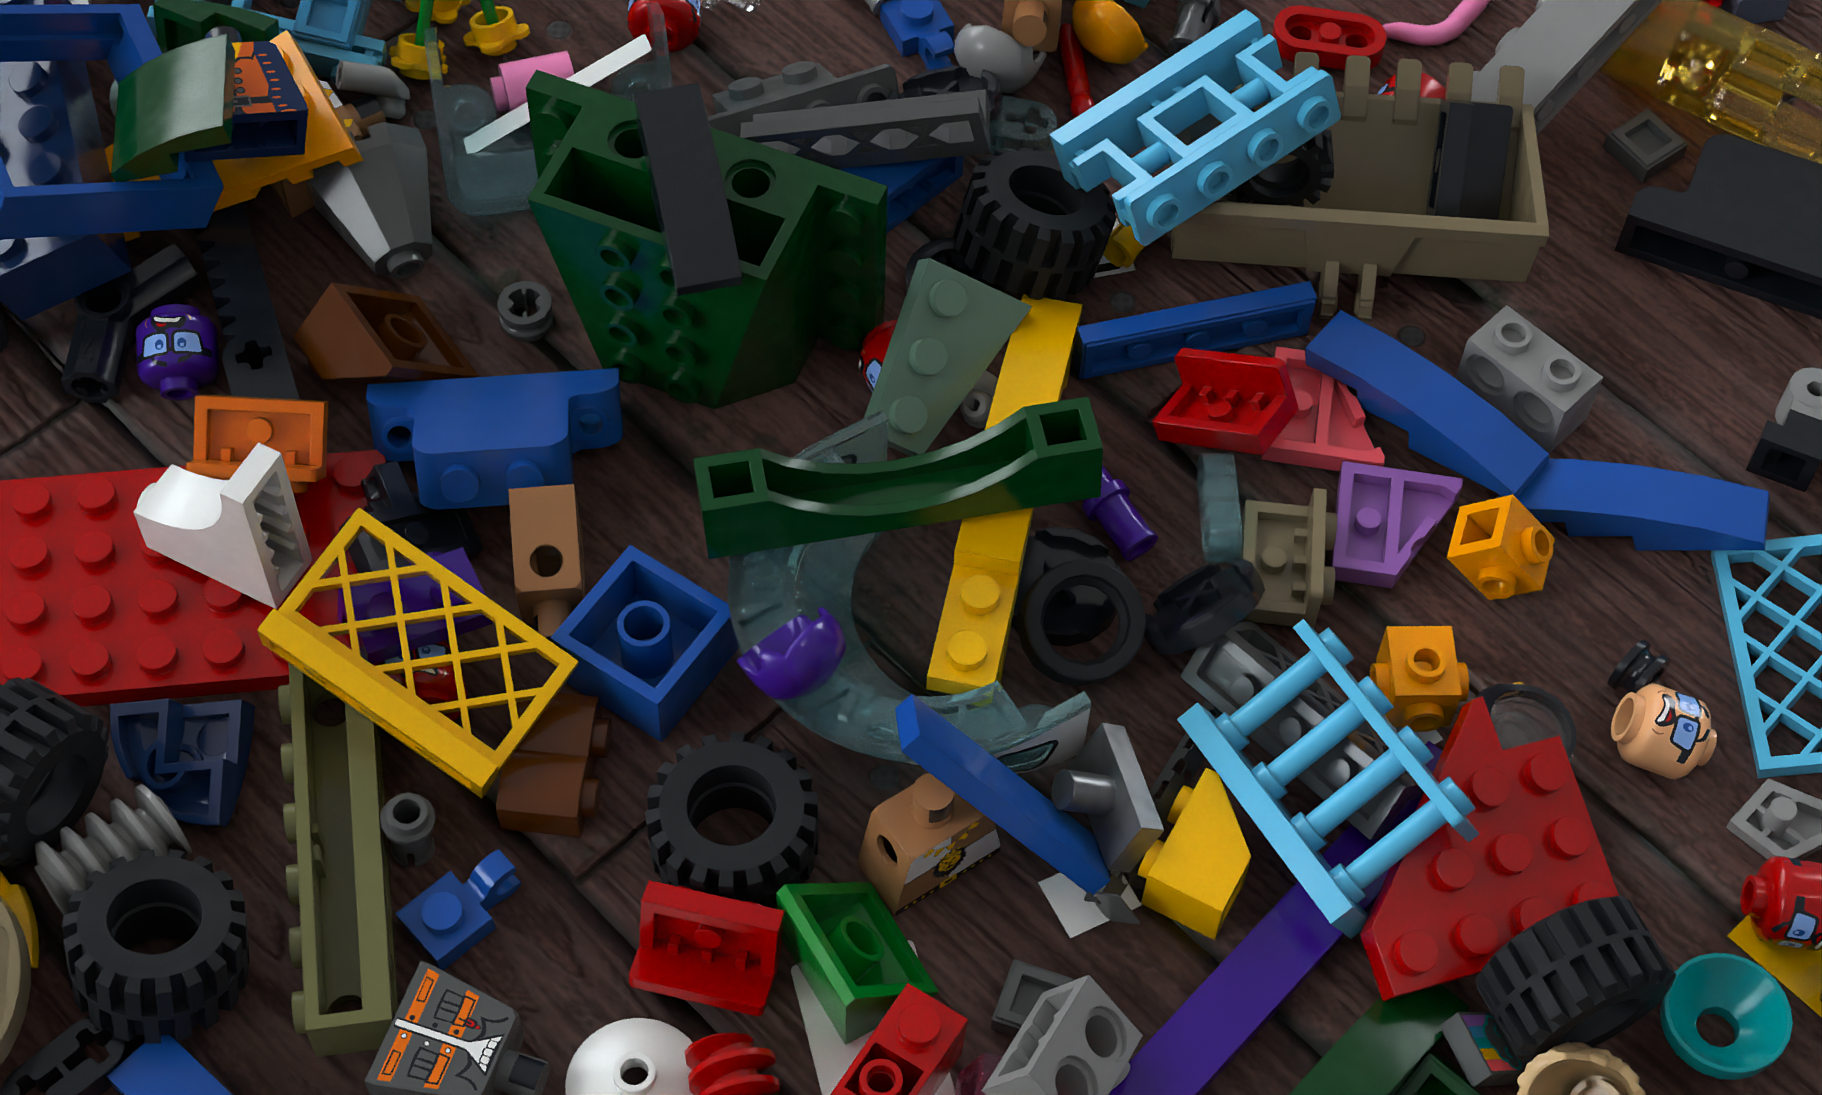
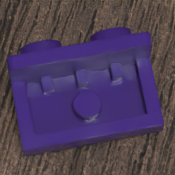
[338,547,492,665]

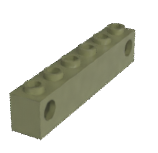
[278,651,399,1057]

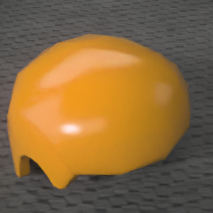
[1072,0,1148,64]

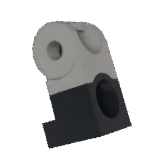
[1746,367,1822,492]

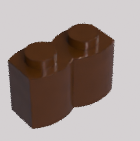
[496,689,612,838]

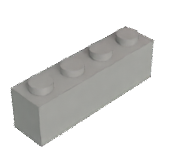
[1471,0,1663,135]

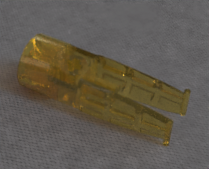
[1600,0,1822,164]

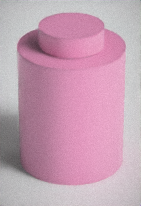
[490,50,574,113]

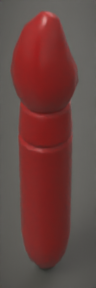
[1058,23,1095,118]

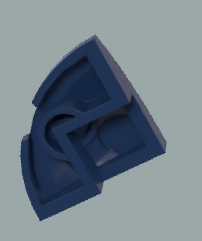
[110,698,255,828]

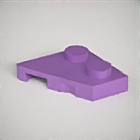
[1330,461,1463,588]

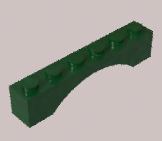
[693,397,1103,559]

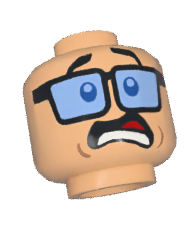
[1611,683,1717,780]

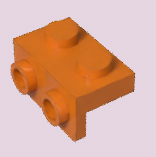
[186,394,329,493]

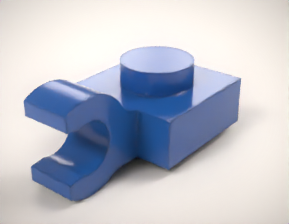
[880,0,954,71]
[395,849,521,971]

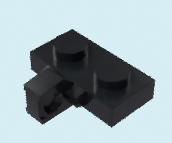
[339,461,483,574]

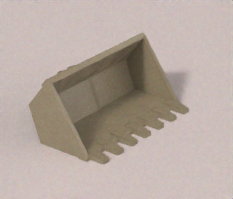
[1170,52,1549,322]

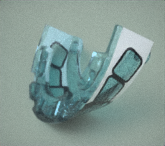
[728,410,1091,774]

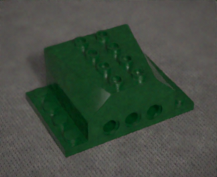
[525,69,888,409]

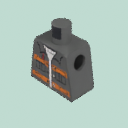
[365,961,550,1095]

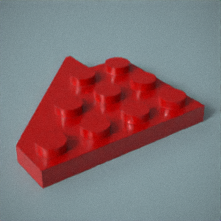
[1360,696,1619,1001]

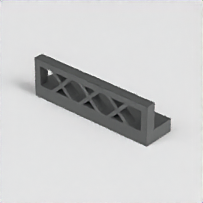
[740,89,990,169]
[1180,621,1433,840]

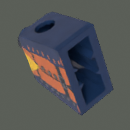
[184,26,308,162]

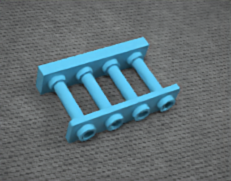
[1177,619,1479,939]

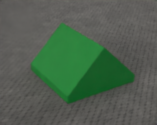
[776,882,939,1045]

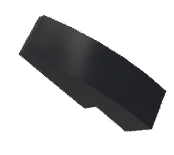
[634,83,742,296]

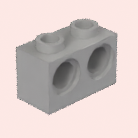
[1455,305,1603,453]
[982,975,1143,1095]

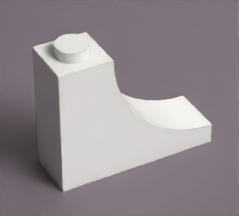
[133,442,313,609]

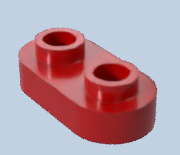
[1272,5,1387,70]

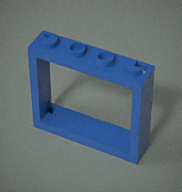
[0,4,224,240]

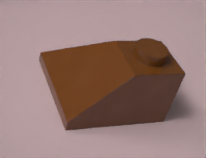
[293,282,479,384]

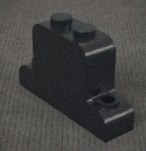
[1614,134,1822,320]

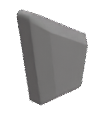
[1726,778,1822,860]

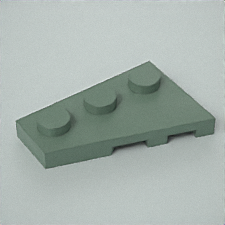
[861,258,1032,456]

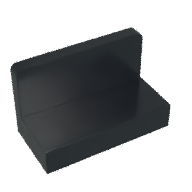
[1425,98,1513,220]

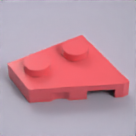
[1261,346,1385,471]

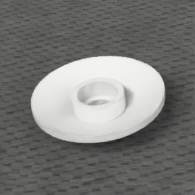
[565,1018,693,1095]

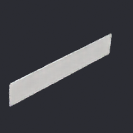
[463,34,652,156]

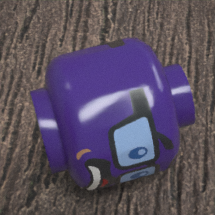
[136,304,219,400]

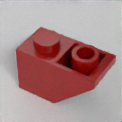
[830,983,968,1095]

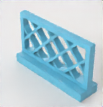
[1711,534,1822,779]

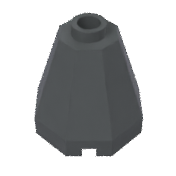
[306,122,433,279]

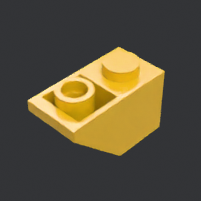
[1138,767,1251,940]

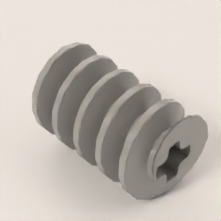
[34,784,192,918]

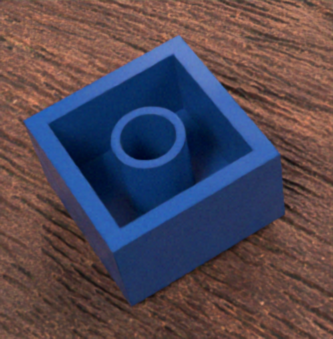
[550,545,739,743]

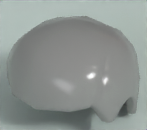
[954,23,1046,93]

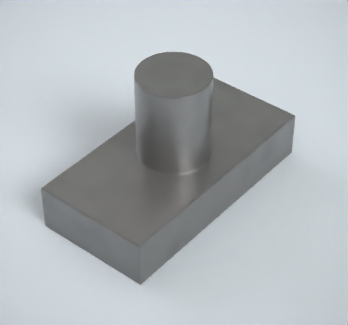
[1051,723,1164,873]

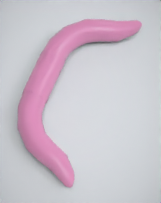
[1382,0,1490,46]

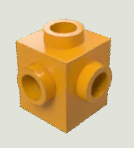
[1447,494,1555,600]
[1369,626,1469,732]

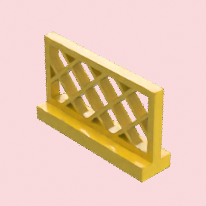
[257,507,579,799]

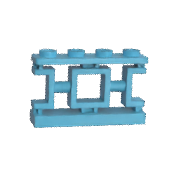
[1049,9,1341,246]

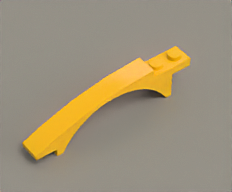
[926,294,1083,702]

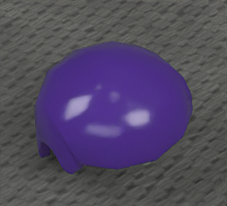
[737,607,846,700]

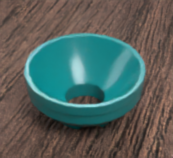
[1660,953,1793,1080]

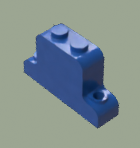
[366,368,623,510]

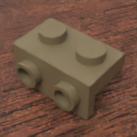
[1240,488,1337,629]

